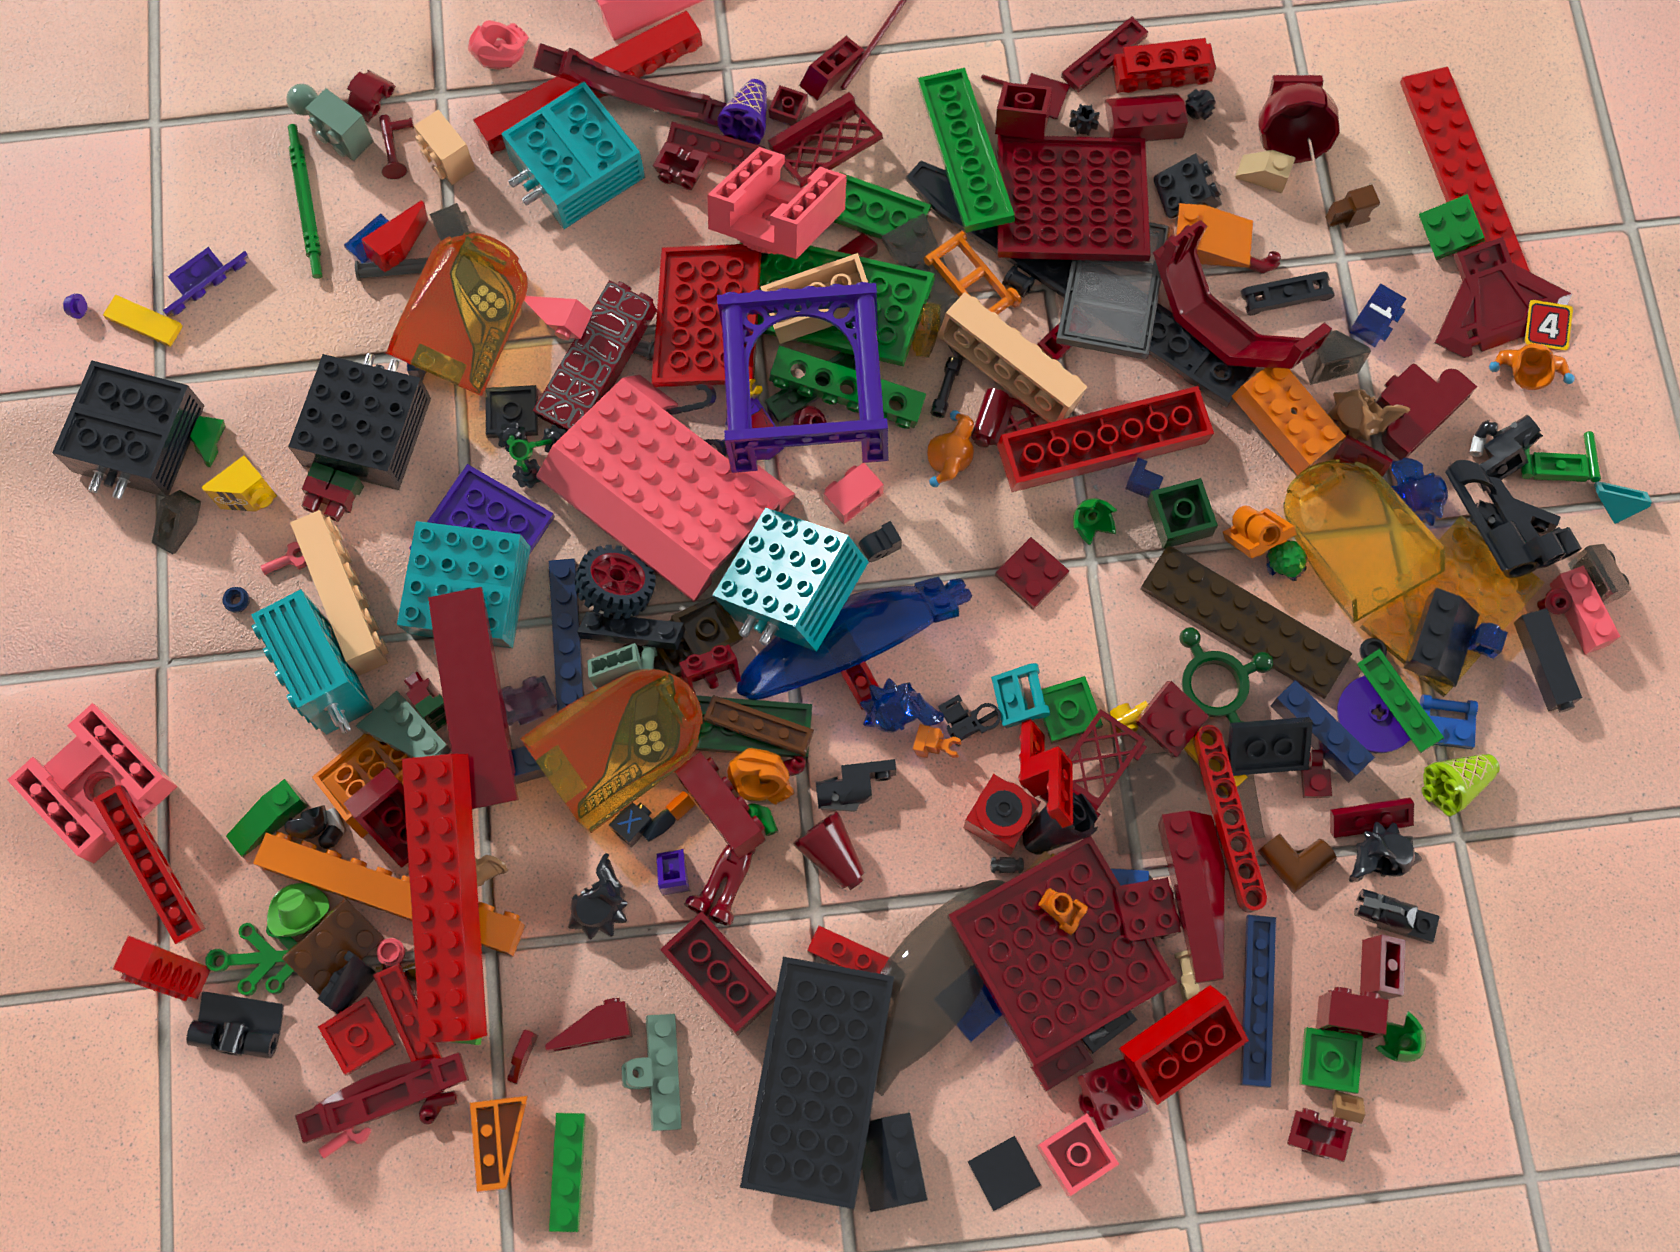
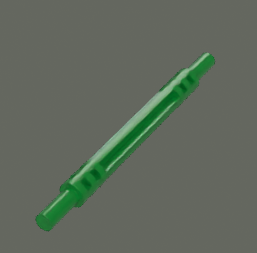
[287,124,323,279]

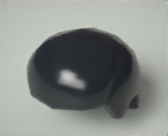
[284,805,327,839]

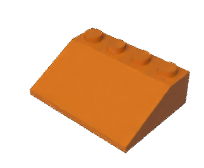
[312,733,409,838]

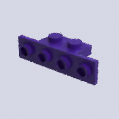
[163,247,248,316]

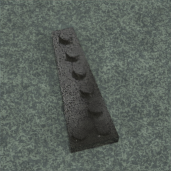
[881,213,966,361]

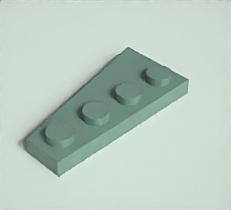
[355,691,452,758]

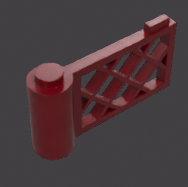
[971,388,1070,448]
[1039,709,1147,824]

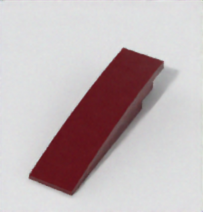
[428,587,519,810]

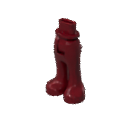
[684,844,756,927]

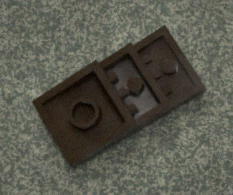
[622,596,743,689]

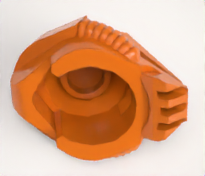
[727,748,795,805]

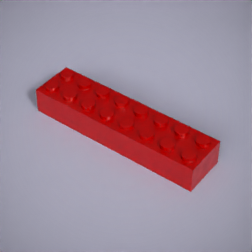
[997,386,1214,492]

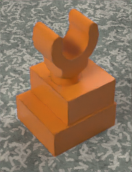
[913,724,962,758]

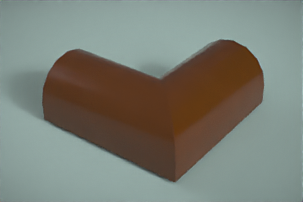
[1258,833,1337,894]

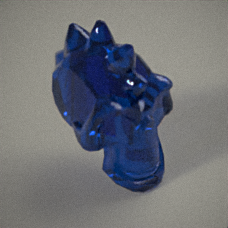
[1389,458,1448,526]
[860,678,944,733]

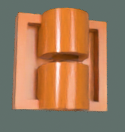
[1223,505,1297,559]

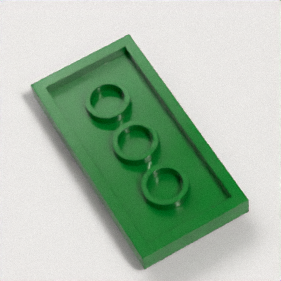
[833,172,931,251]

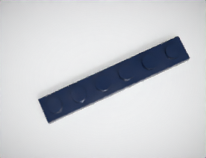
[549,558,584,712]
[1241,915,1276,1088]

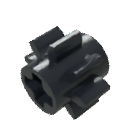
[1185,89,1216,121]
[1069,104,1100,136]

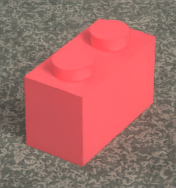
[824,463,884,524]

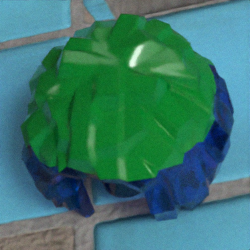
[1266,540,1307,581]

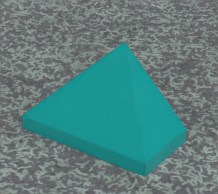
[1594,481,1652,524]

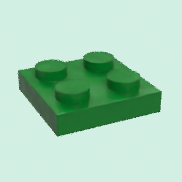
[1419,194,1485,260]
[1042,676,1103,743]
[1299,1027,1363,1094]

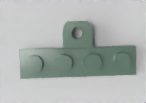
[621,1014,682,1132]

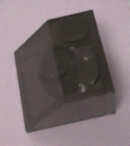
[1302,330,1371,385]
[1568,544,1631,605]

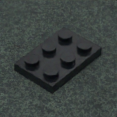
[1228,717,1313,776]

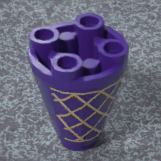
[718,79,767,145]

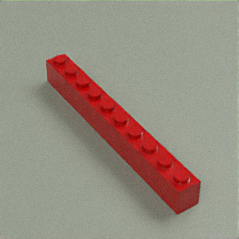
[473,10,703,154]

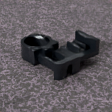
[938,695,1001,747]

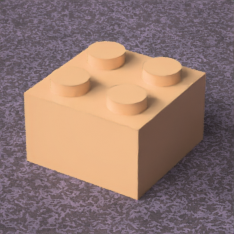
[414,110,476,186]

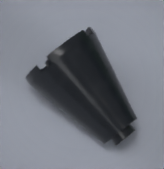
[1023,788,1098,855]

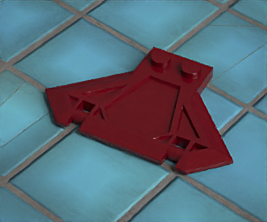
[1434,237,1572,358]

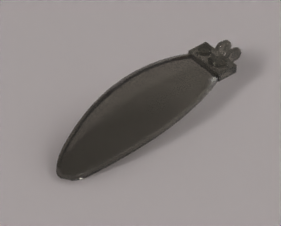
[875,880,1006,1096]

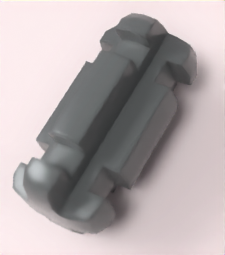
[990,857,1024,873]

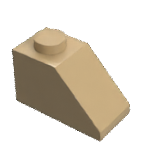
[1235,150,1295,193]

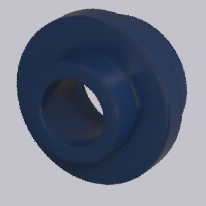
[222,587,250,613]

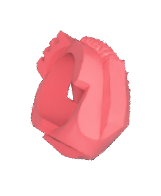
[468,20,529,69]

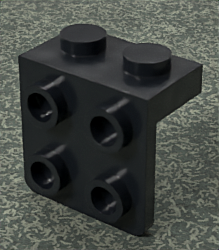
[1153,153,1222,219]

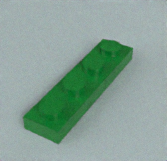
[1357,649,1444,754]
[549,1113,586,1232]

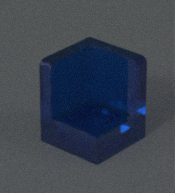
[1125,458,1163,498]

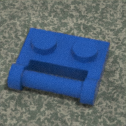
[1420,694,1478,750]

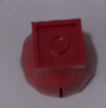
[1258,75,1340,164]

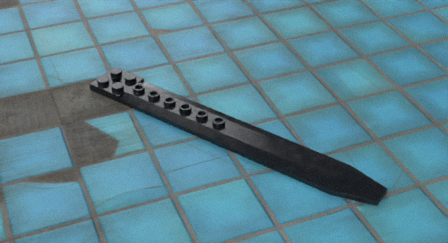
[906,161,1257,408]

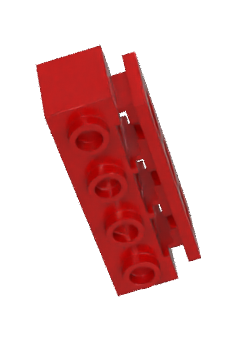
[1112,38,1216,93]

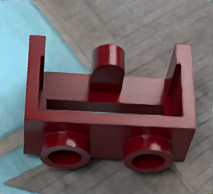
[679,644,741,698]

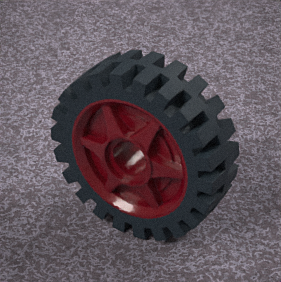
[574,545,656,619]

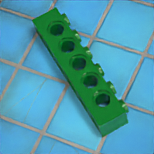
[769,345,926,429]

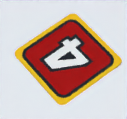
[1525,300,1573,350]

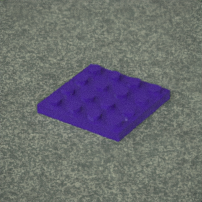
[409,464,555,553]

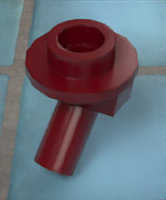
[1537,588,1573,615]

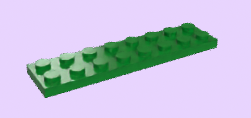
[918,67,1015,233]

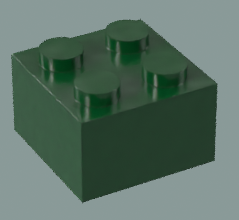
[1147,478,1218,549]

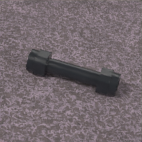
[930,357,962,418]

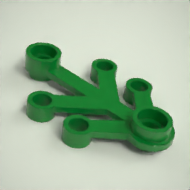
[205,923,298,996]

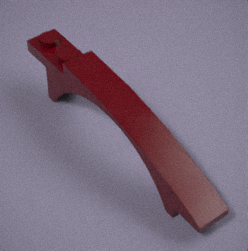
[533,43,727,128]

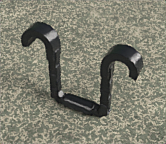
[666,384,727,456]

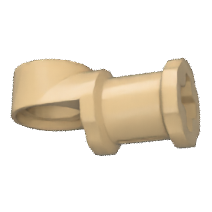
[1174,950,1200,1002]

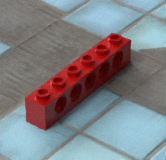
[93,785,206,944]
[113,935,211,1001]

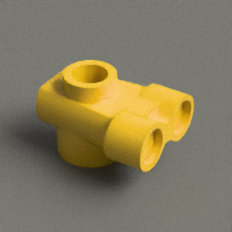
[1109,701,1148,736]

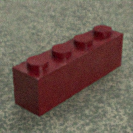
[674,752,766,860]

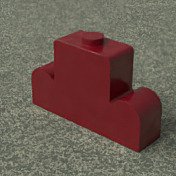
[1376,364,1478,462]

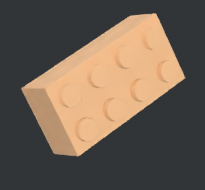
[761,253,868,344]

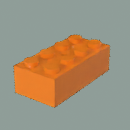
[1231,367,1346,475]

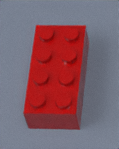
[1119,985,1249,1105]

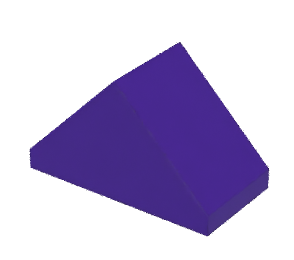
[656,849,690,896]

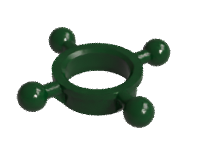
[1179,627,1273,723]

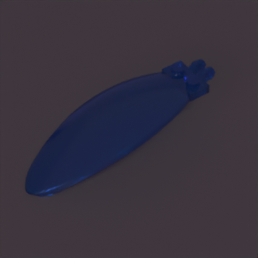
[737,576,973,700]

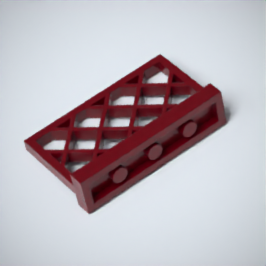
[768,92,883,188]

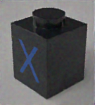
[609,801,652,848]

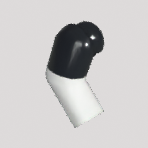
[1470,420,1498,457]
[318,808,344,849]

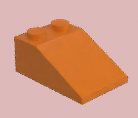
[1176,203,1253,268]

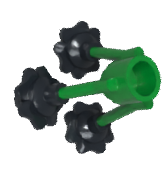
[496,421,567,488]

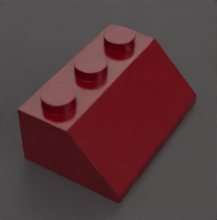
[1105,93,1188,141]

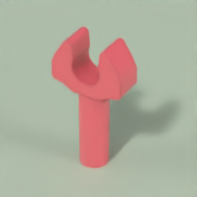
[260,542,307,575]
[318,1127,372,1159]

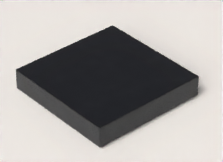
[485,385,538,438]

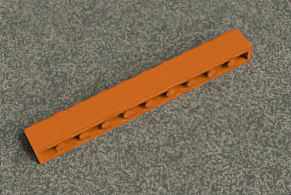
[253,832,525,956]

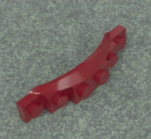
[295,1052,469,1144]

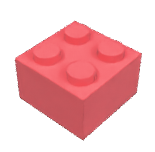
[1036,1114,1119,1197]

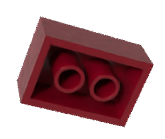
[344,767,408,868]

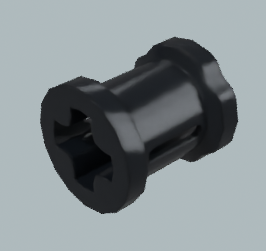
[1002,265,1036,298]

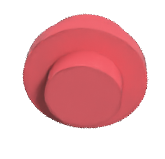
[377,938,405,966]

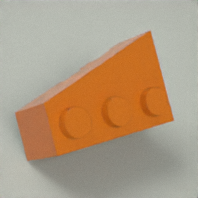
[470,1096,528,1193]

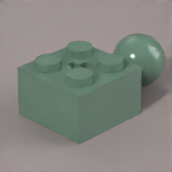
[286,84,373,161]

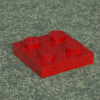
[318,996,396,1076]

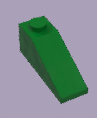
[226,779,309,857]

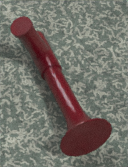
[379,114,414,179]

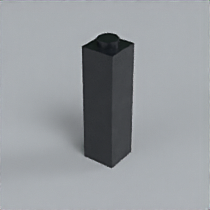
[1514,608,1582,713]

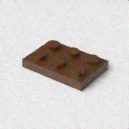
[282,898,384,995]

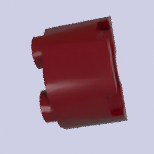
[344,70,396,123]
[653,142,709,190]
[1287,1108,1353,1162]

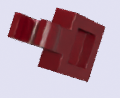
[1301,749,1332,798]

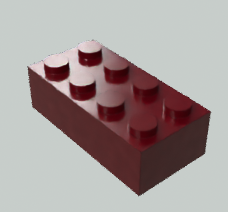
[660,911,776,1036]

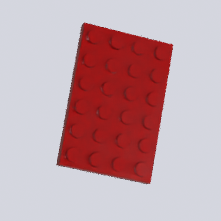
[652,244,761,387]

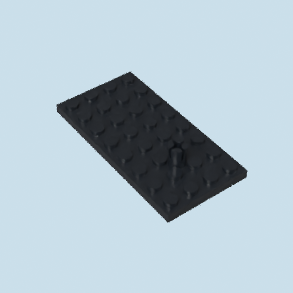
[740,957,894,1209]

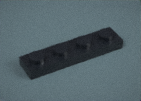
[577,612,686,650]

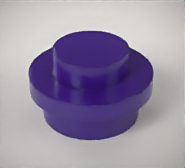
[63,293,87,319]

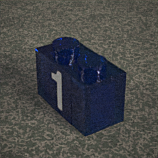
[1349,283,1407,347]

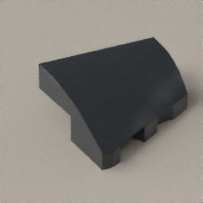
[317,951,375,1014]

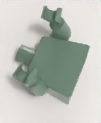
[587,643,658,707]

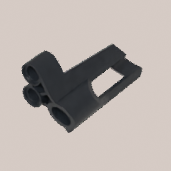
[1445,460,1582,578]

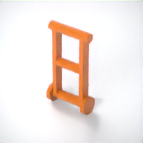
[923,231,1022,314]

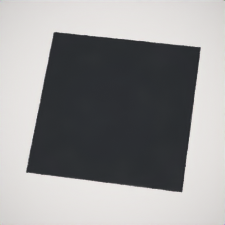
[967,1136,1041,1211]

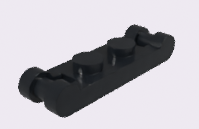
[1241,271,1335,316]

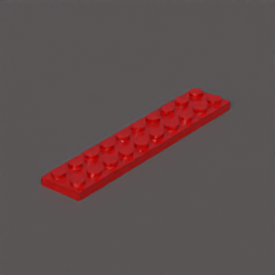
[1400,66,1530,272]

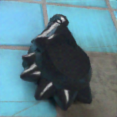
[1349,822,1422,883]
[568,853,628,940]

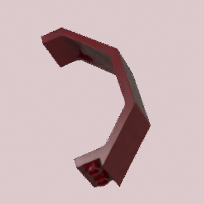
[1153,220,1332,369]

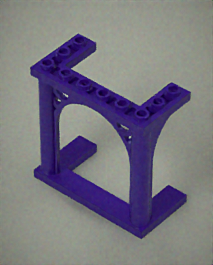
[717,282,889,473]

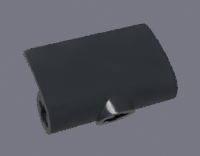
[186,991,284,1058]

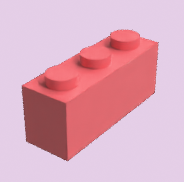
[1549,565,1621,655]

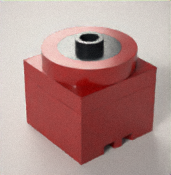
[963,773,1041,856]

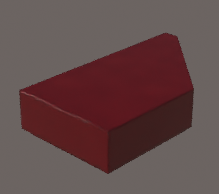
[507,1029,538,1084]

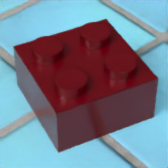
[768,85,808,126]

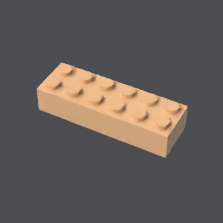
[938,292,1087,423]
[290,510,389,676]

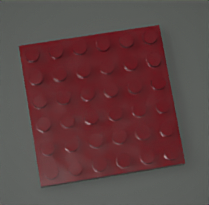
[997,135,1151,262]
[947,836,1177,1067]

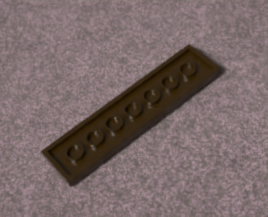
[1140,546,1352,699]

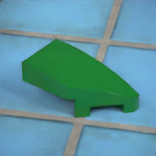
[191,416,226,467]

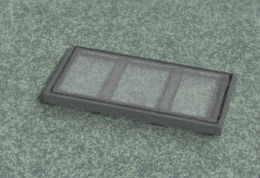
[1056,222,1170,360]

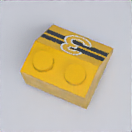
[201,455,277,512]

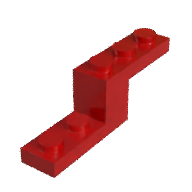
[1018,718,1073,828]

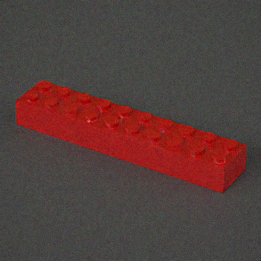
[402,754,487,1043]

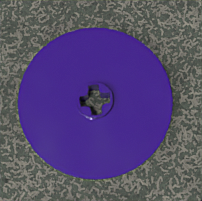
[1337,676,1410,753]

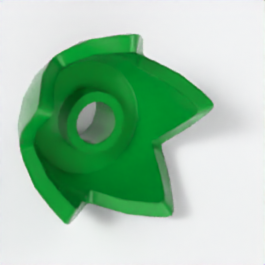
[1073,498,1118,545]
[1375,1011,1426,1063]

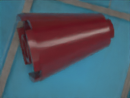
[793,811,865,890]

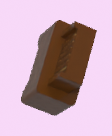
[1325,184,1380,229]

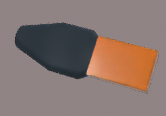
[642,791,696,842]

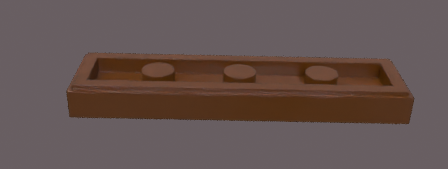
[703,695,814,756]

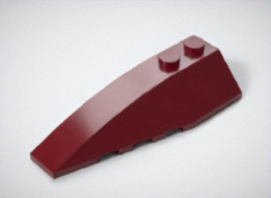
[1158,810,1225,984]

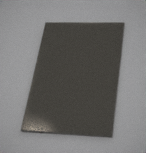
[1103,745,1265,855]

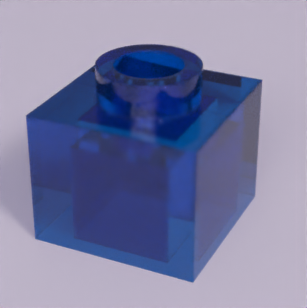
[1469,622,1508,659]

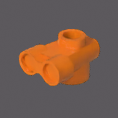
[1039,888,1088,935]

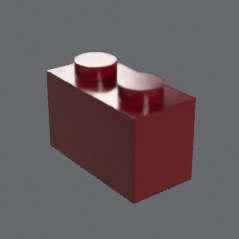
[1360,934,1406,1000]

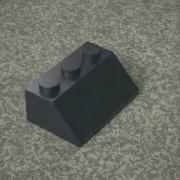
[1404,587,1480,687]
[862,1112,928,1212]

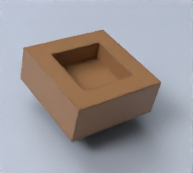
[1332,1091,1365,1124]

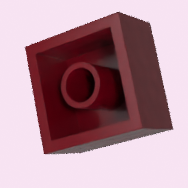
[995,82,1052,140]
[1316,987,1389,1040]

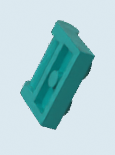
[991,663,1050,729]

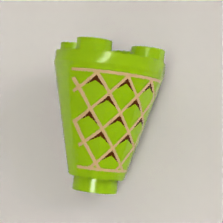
[1422,754,1500,817]

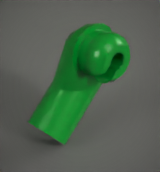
[747,803,778,836]

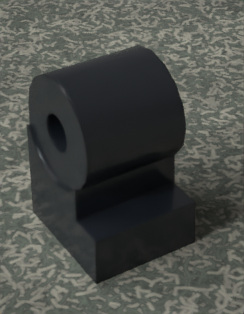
[858,521,902,562]

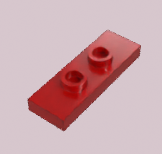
[807,925,894,975]

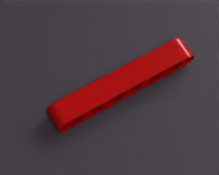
[1193,725,1267,913]

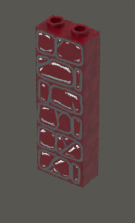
[533,280,657,431]

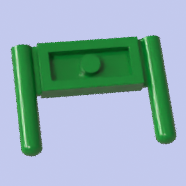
[1521,431,1601,482]

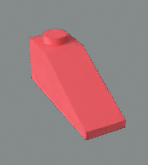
[524,296,593,340]

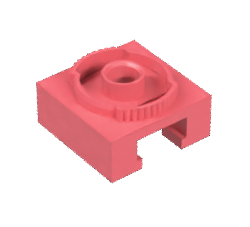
[708,147,846,259]
[7,703,178,864]

